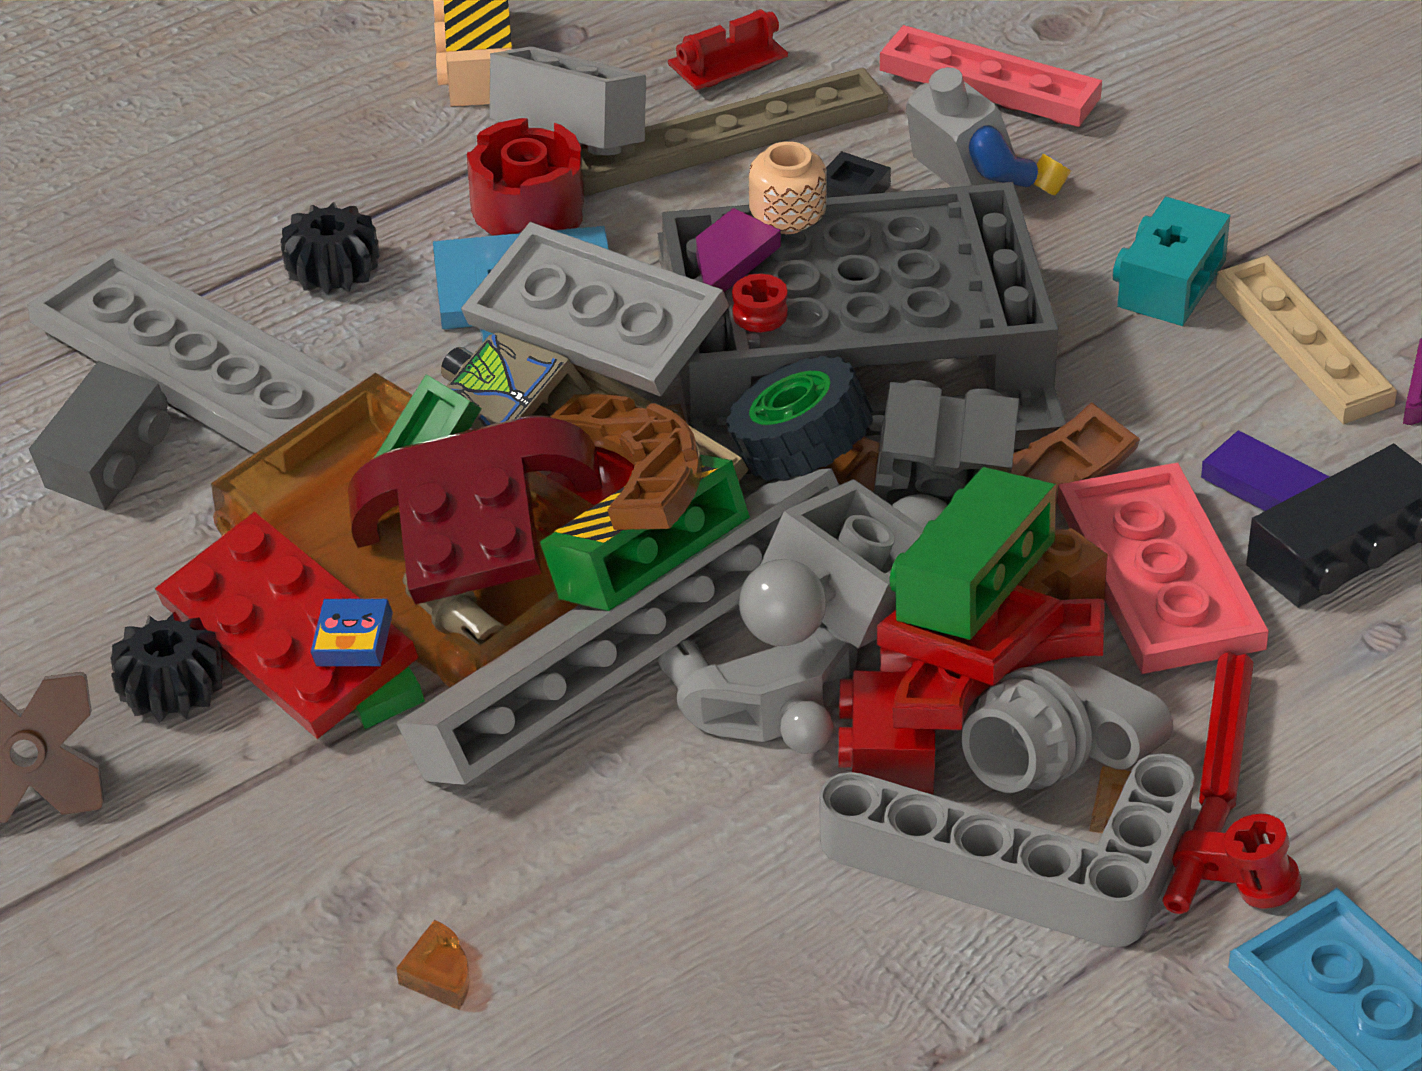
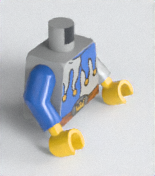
[906,67,1071,195]

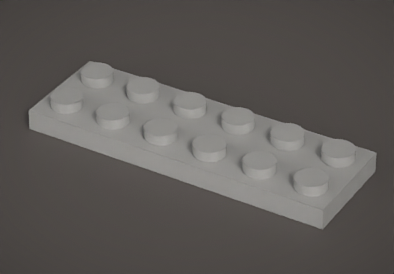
[27,248,366,468]

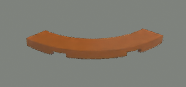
[550,394,702,530]
[818,402,1140,504]

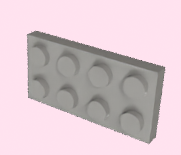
[461,222,729,397]

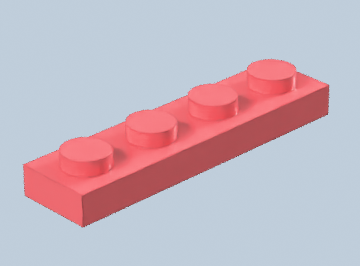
[880,25,1102,127]

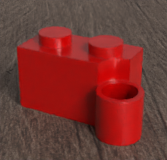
[838,646,935,795]

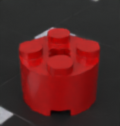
[467,118,584,236]

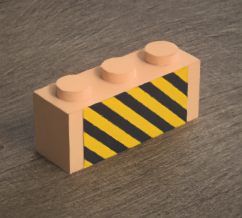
[433,0,512,107]

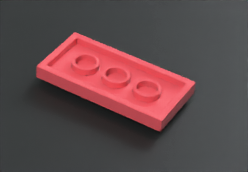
[1057,462,1269,674]

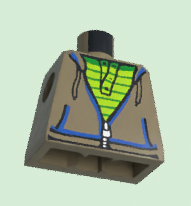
[441,332,592,430]

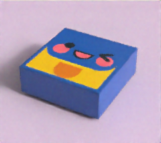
[311,599,393,666]

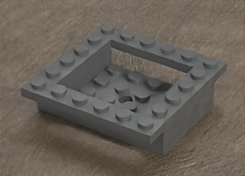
[657,182,1066,474]

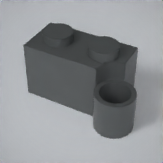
[29,361,170,511]

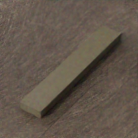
[580,67,888,196]

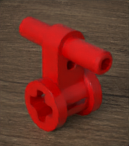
[1162,797,1302,914]

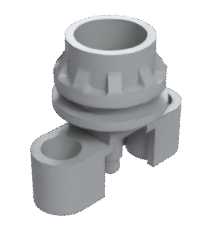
[962,657,1173,793]

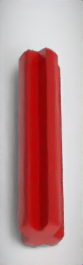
[1199,651,1254,811]

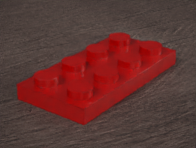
[155,511,419,740]

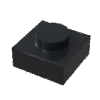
[826,151,891,198]

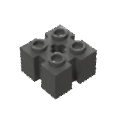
[873,380,1019,506]

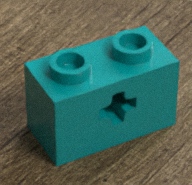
[1113,196,1231,326]

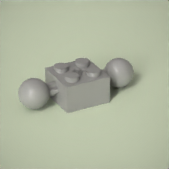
[739,479,948,649]

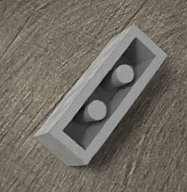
[490,46,646,155]

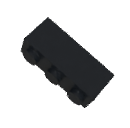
[1246,443,1422,608]

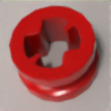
[732,274,788,332]

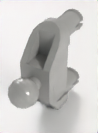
[658,622,858,754]

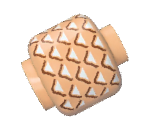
[749,141,827,234]

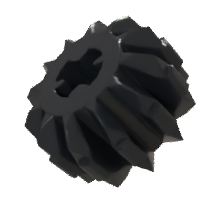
[280,202,380,295]
[110,611,224,723]

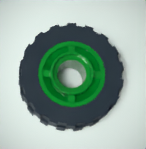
[726,356,873,480]

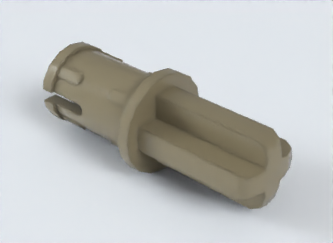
[403,573,509,661]

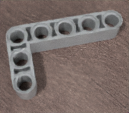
[819,753,1194,947]

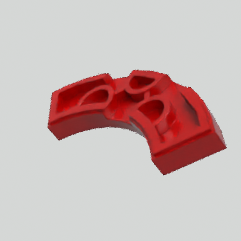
[892,598,1104,730]

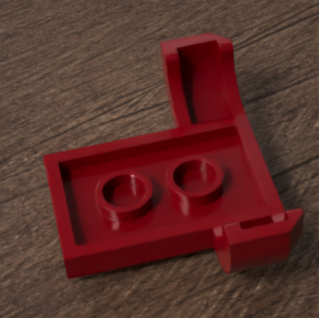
[348,416,602,605]

